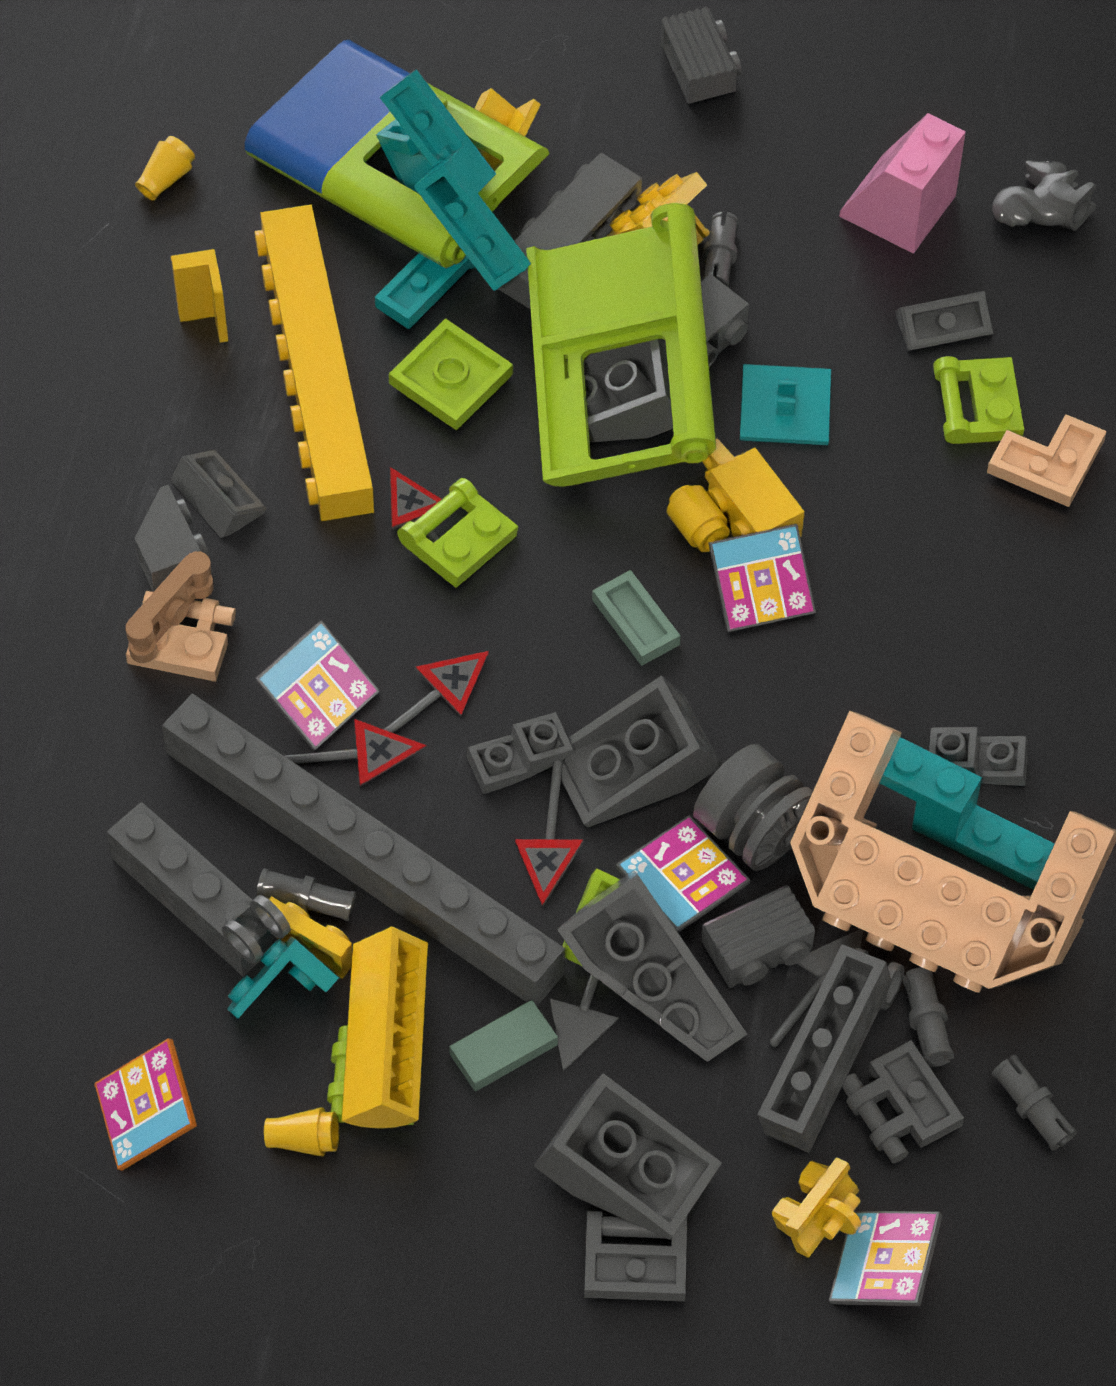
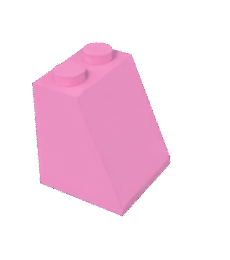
[839,113,966,254]

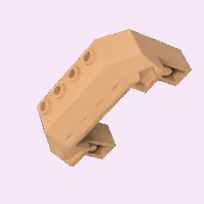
[790,711,1116,993]

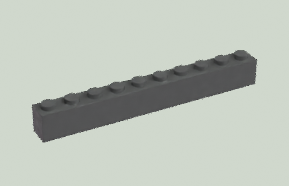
[162,693,565,1006]

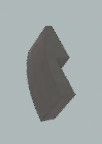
[466,712,573,794]
[929,727,1029,786]

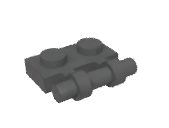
[842,1040,964,1164]

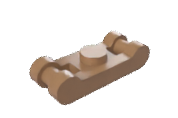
[126,551,214,663]

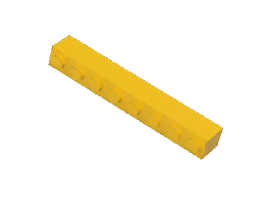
[254,204,374,521]

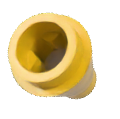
[135,136,195,200]
[264,1107,339,1157]

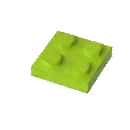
[389,319,513,430]

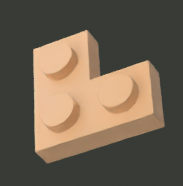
[987,414,1106,507]

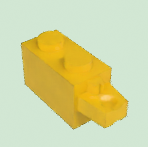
[702,438,804,537]

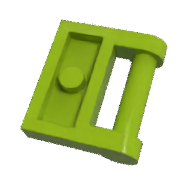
[933,356,1024,444]
[397,478,518,588]

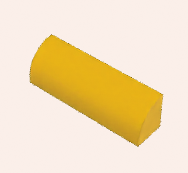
[342,926,428,1128]

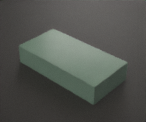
[592,570,680,666]
[449,1000,558,1092]

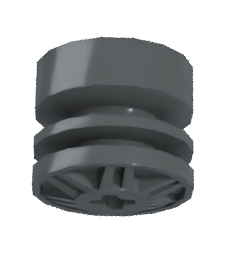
[693,743,813,871]

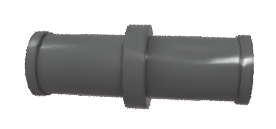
[702,212,739,288]
[256,868,356,921]
[902,967,954,1067]
[992,1055,1077,1151]

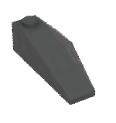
[557,871,747,1062]

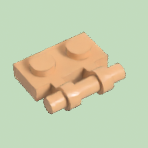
[126,591,236,682]

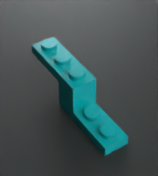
[379,69,531,291]
[879,737,1055,890]

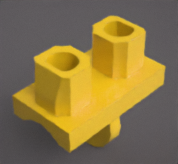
[772,1157,861,1258]

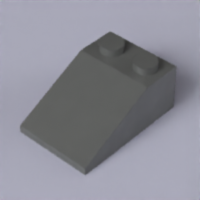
[567,339,673,442]
[561,675,722,827]
[534,1073,722,1240]

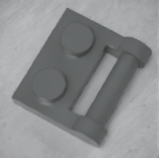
[584,1211,687,1301]

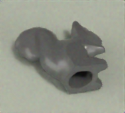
[991,160,1096,231]

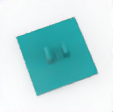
[740,364,831,445]

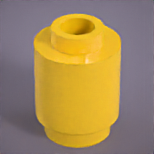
[666,485,730,552]

